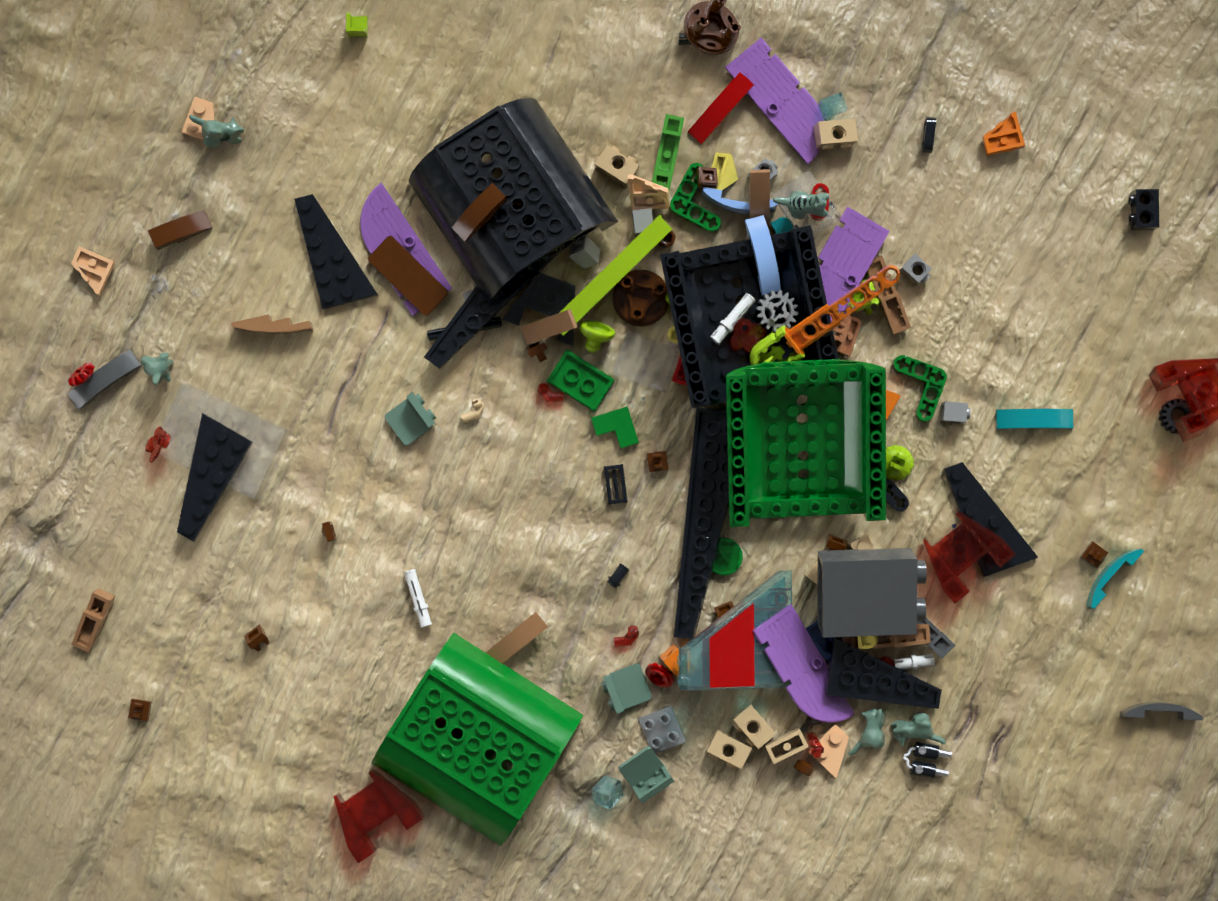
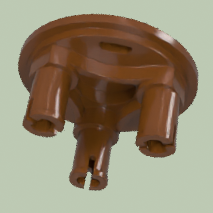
[684,0,741,55]
[613,270,669,327]

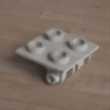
[638,706,686,753]

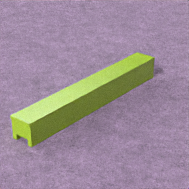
[561,215,672,336]

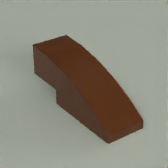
[452,183,507,242]
[148,210,212,250]

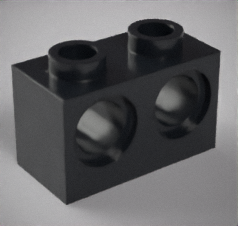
[1128,189,1159,230]

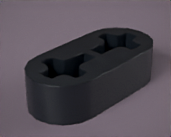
[921,117,936,153]
[886,480,909,512]

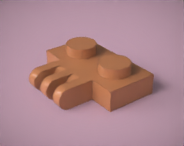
[833,315,862,357]

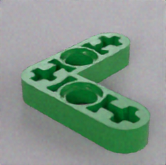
[670,163,721,232]
[892,355,947,422]

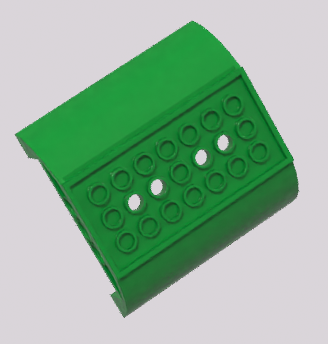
[726,359,886,527]
[371,632,584,846]

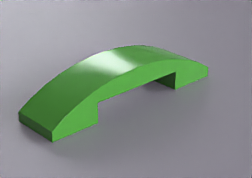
[652,114,684,190]

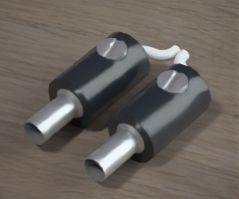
[903,742,952,779]

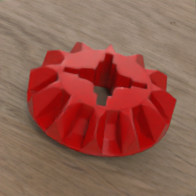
[68,363,95,387]
[645,662,675,688]

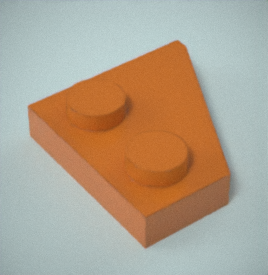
[982,112,1025,156]

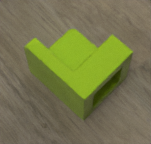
[346,13,368,37]

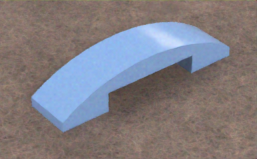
[702,187,778,214]
[745,215,781,295]

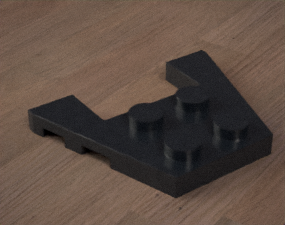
[503,272,576,346]

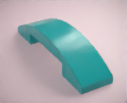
[996,409,1073,429]
[1087,549,1144,609]

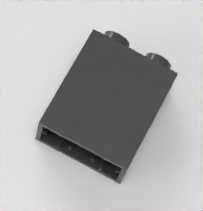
[817,548,927,637]

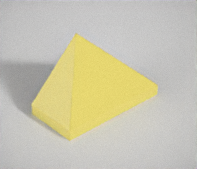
[707,153,738,190]

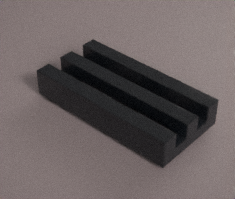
[604,464,628,505]

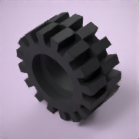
[1159,398,1197,434]

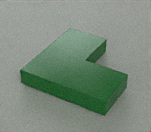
[591,406,639,448]

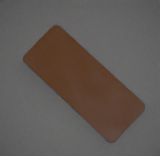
[368,236,448,316]

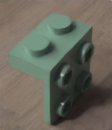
[385,392,437,445]
[601,663,652,714]
[618,746,674,804]

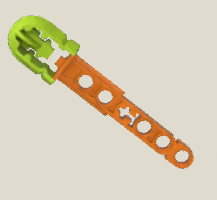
[750,265,900,365]

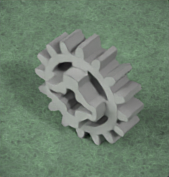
[756,290,798,332]

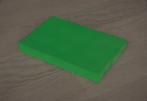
[546,349,615,412]

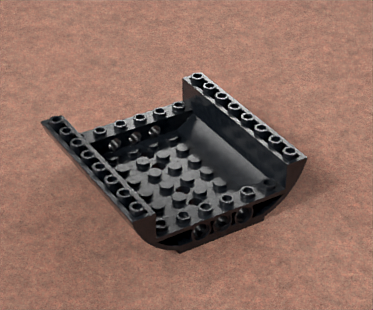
[409,98,618,305]
[660,225,839,408]

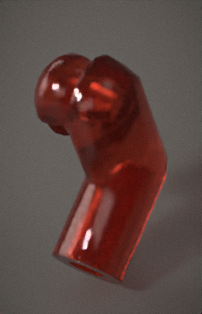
[538,383,564,402]
[614,625,639,647]
[807,732,824,758]

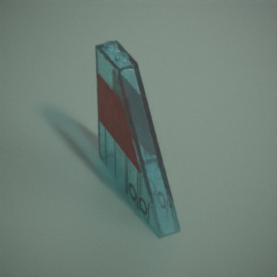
[677,570,792,691]

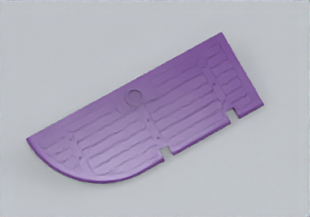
[725,37,824,165]
[360,183,453,316]
[818,207,890,321]
[753,604,855,723]

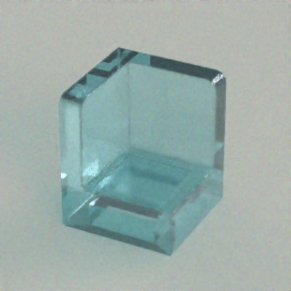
[818,92,848,121]
[591,776,623,810]

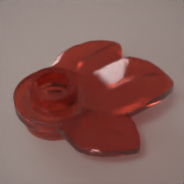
[730,318,767,353]
[145,426,171,463]

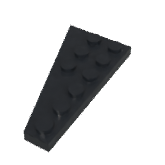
[294,194,378,310]
[177,413,253,542]
[943,462,1038,577]
[825,637,942,709]

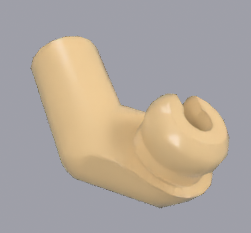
[461,398,484,424]

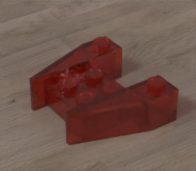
[1148,358,1218,442]
[923,510,1016,604]
[333,769,425,863]

